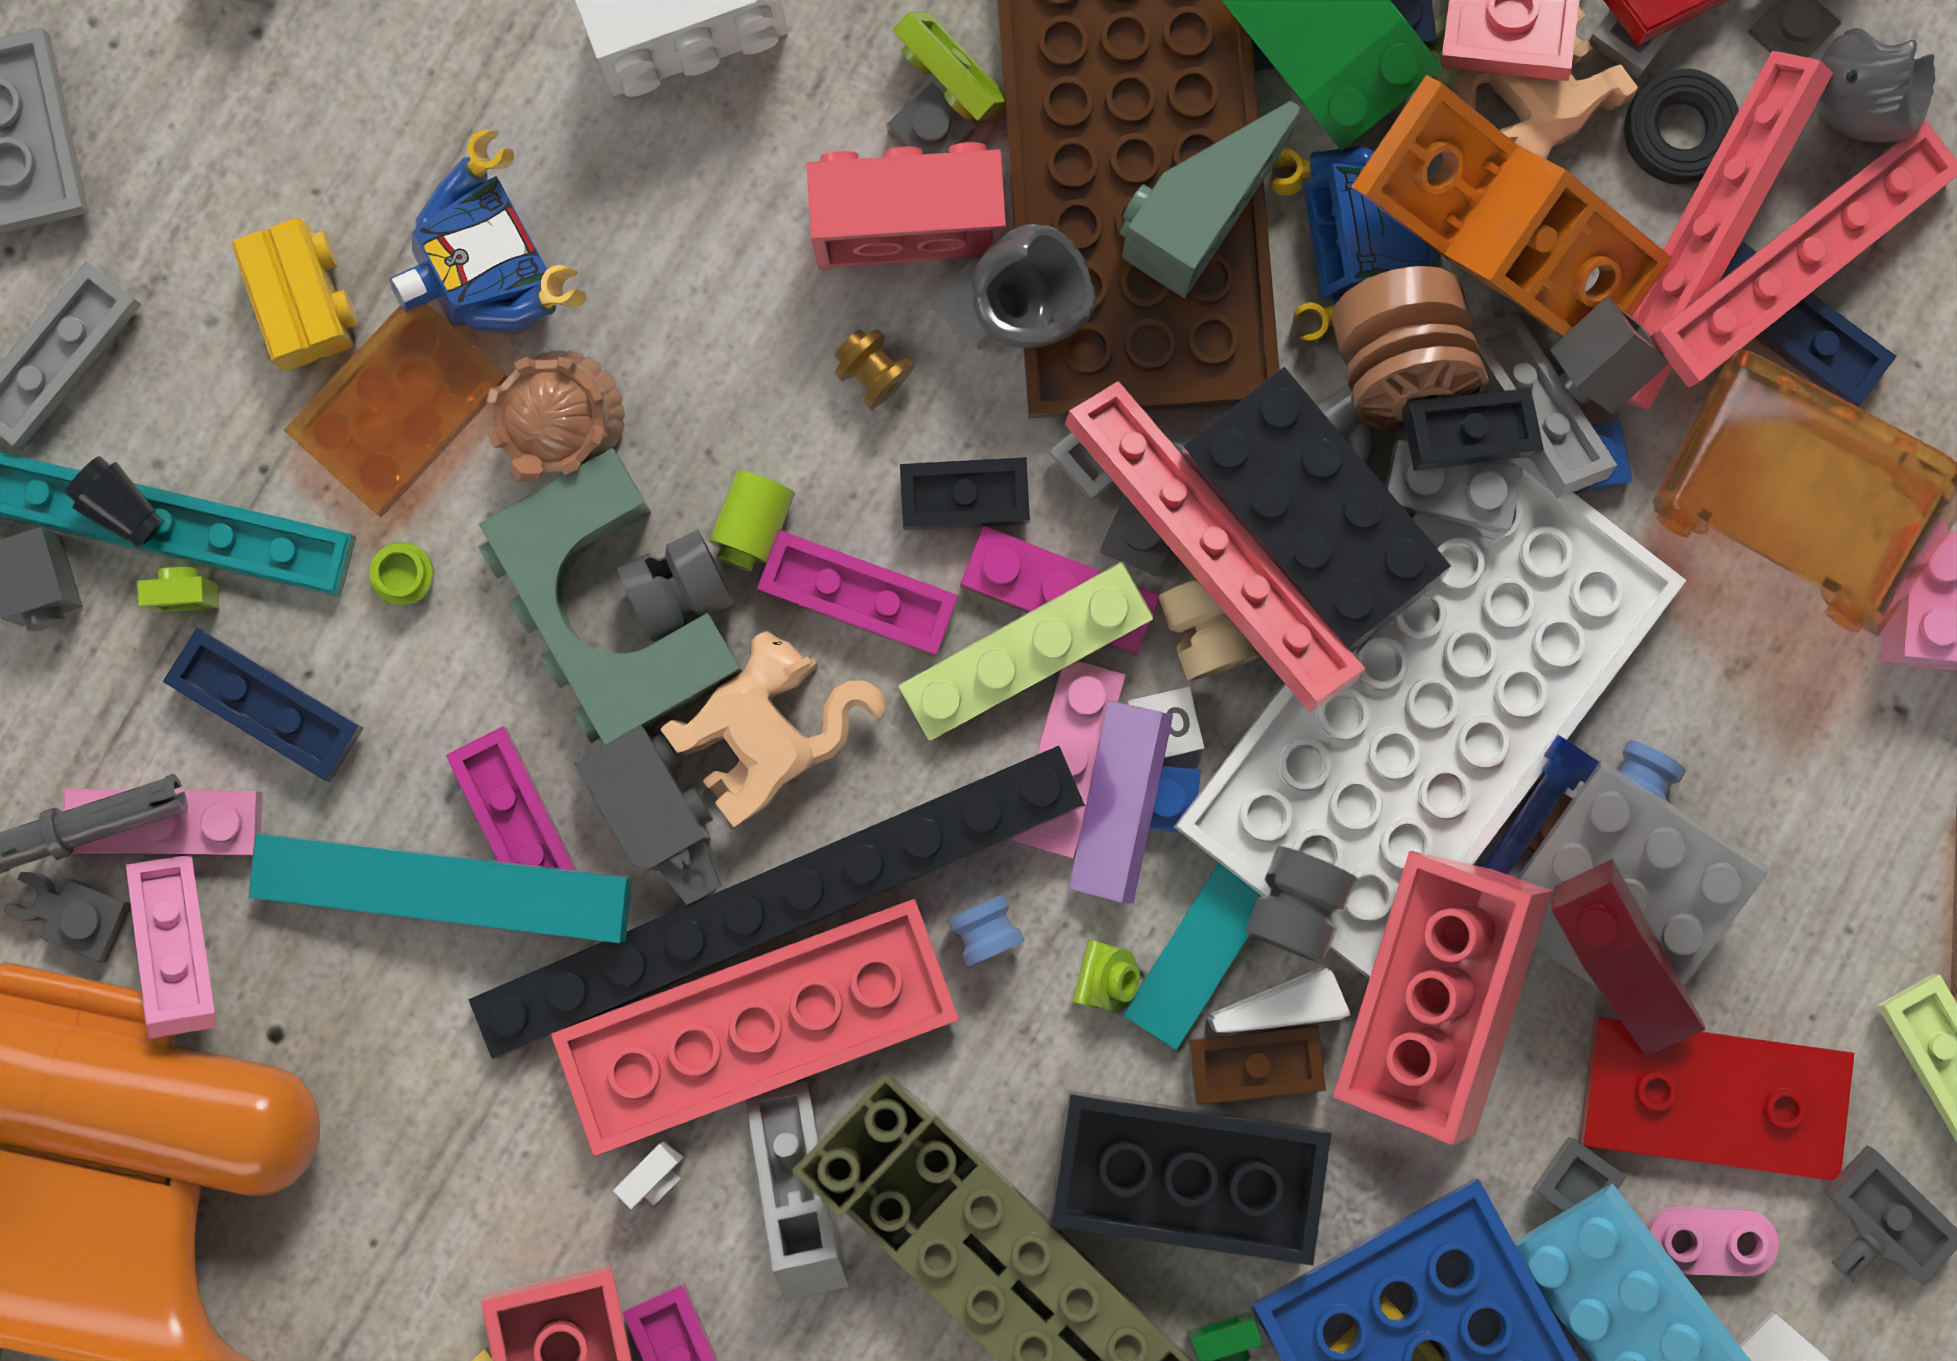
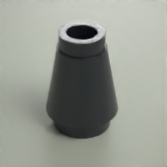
[64,456,165,549]

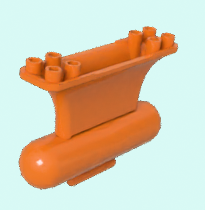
[0,963,320,1361]

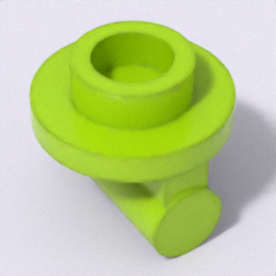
[1072,939,1140,1012]

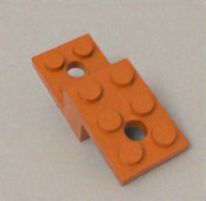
[1351,75,1672,338]

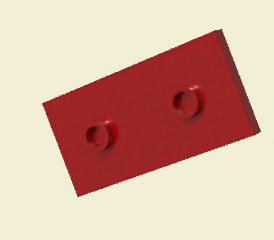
[1579,1017,1855,1181]

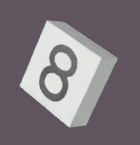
[1127,686,1204,759]

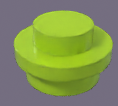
[369,542,434,606]

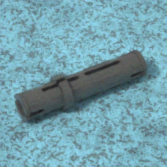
[0,774,188,873]

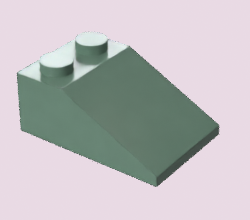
[1119,101,1301,299]

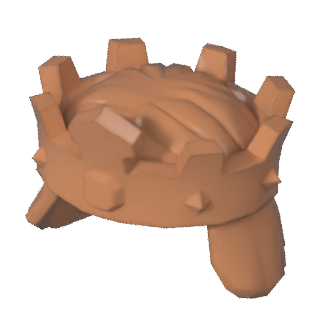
[486,350,625,482]

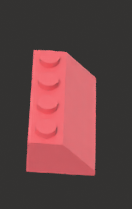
[1333,851,1553,1145]

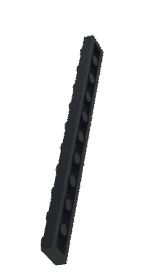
[468,745,1085,1059]

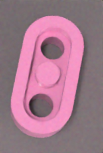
[1646,1206,1779,1277]

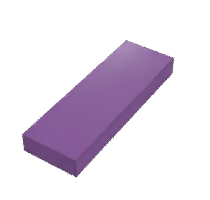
[1069,701,1173,903]

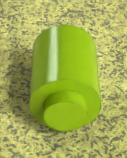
[709,470,795,572]

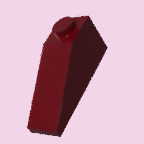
[1551,859,1706,1057]

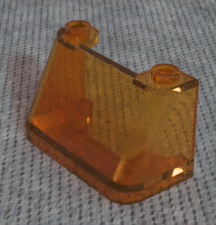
[1653,349,1957,637]

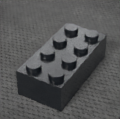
[1182,366,1451,652]
[1049,1090,1332,1266]

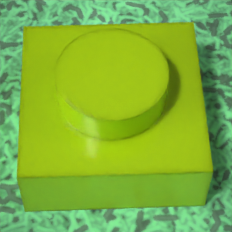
[137,567,219,613]

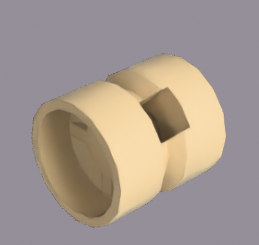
[1158,579,1262,681]

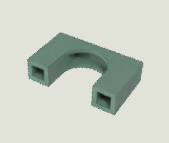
[479,448,743,745]

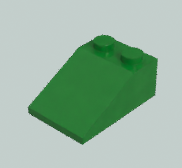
[1221,0,1443,151]

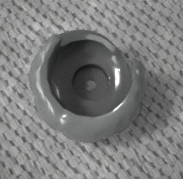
[1817,28,1936,143]
[972,224,1096,348]

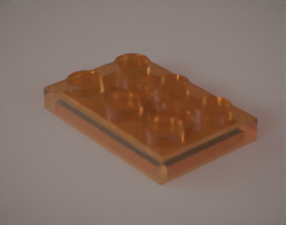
[284,303,508,518]

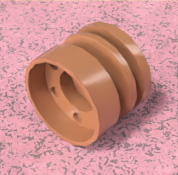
[1331,266,1488,431]

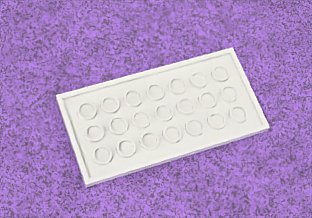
[1174,457,1687,979]

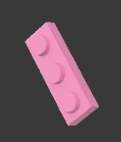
[1012,661,1126,859]
[64,789,262,856]
[126,855,217,1039]

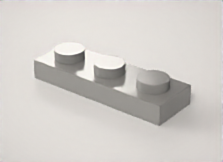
[0,261,142,450]
[1470,315,1617,498]

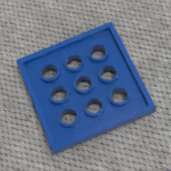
[1250,1179,1579,1361]

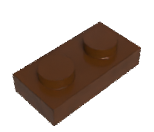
[1188,1025,1326,1105]

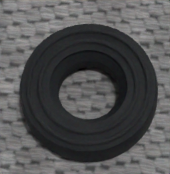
[1624,68,1739,184]

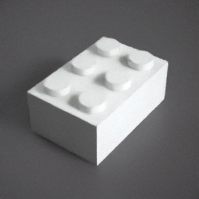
[575,0,788,97]

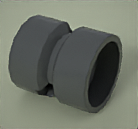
[617,530,734,643]
[1244,846,1357,964]

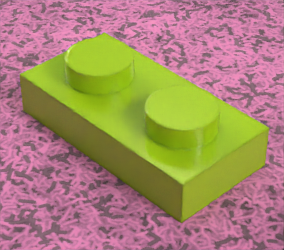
[892,12,1005,121]

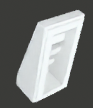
[1207,967,1351,1033]

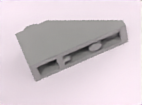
[745,1080,849,1301]

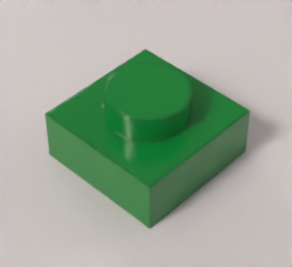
[1187,1312,1262,1361]

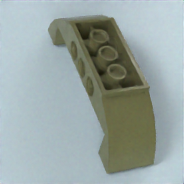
[792,1072,1193,1361]

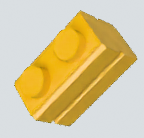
[231,218,358,371]

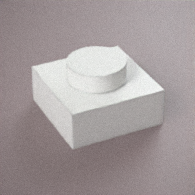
[613,1140,684,1209]

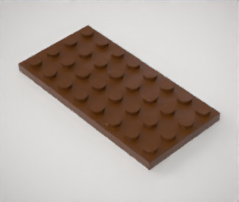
[997,0,1280,419]

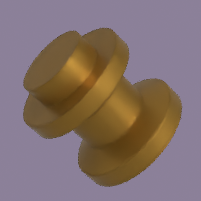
[834,329,915,410]

